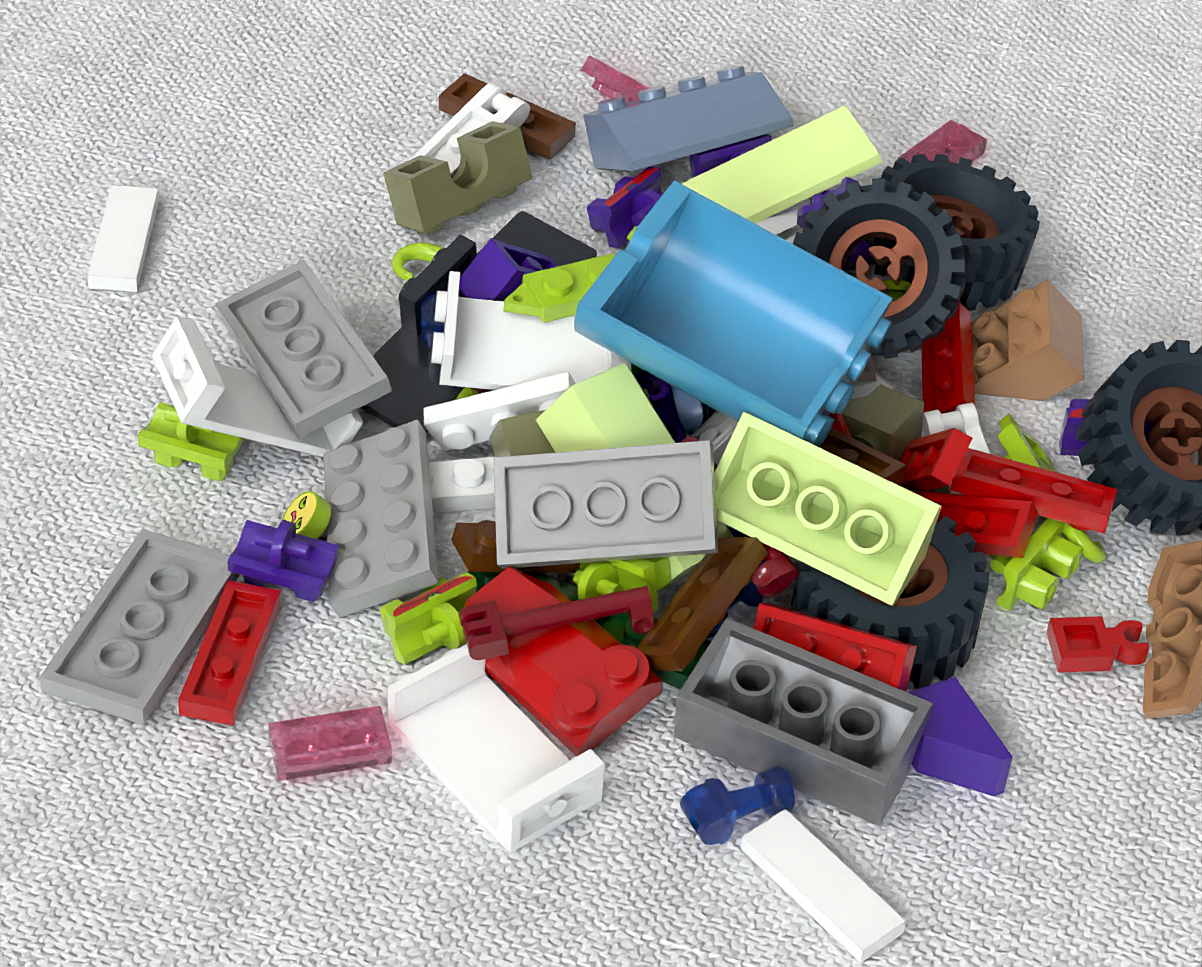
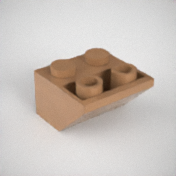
[971,279,1085,401]

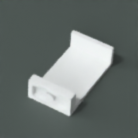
[431,271,631,390]
[152,316,363,457]
[388,644,605,854]

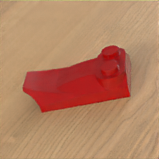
[465,566,663,757]

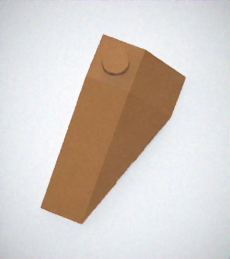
[1143,540,1202,719]

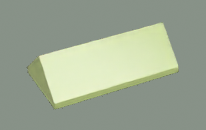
[682,105,882,224]
[536,363,734,594]
[714,412,942,606]

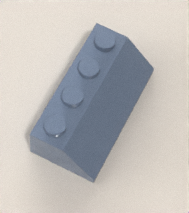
[583,65,794,171]

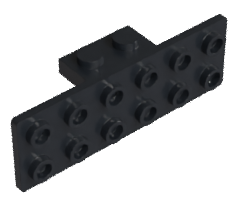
[360,211,597,433]

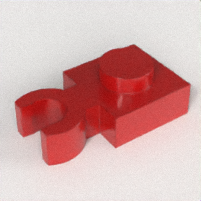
[1046,616,1150,673]

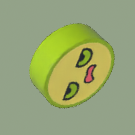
[282,491,331,539]

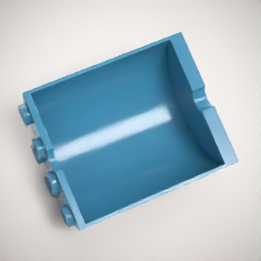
[574,180,893,447]

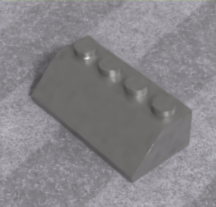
[674,618,933,826]

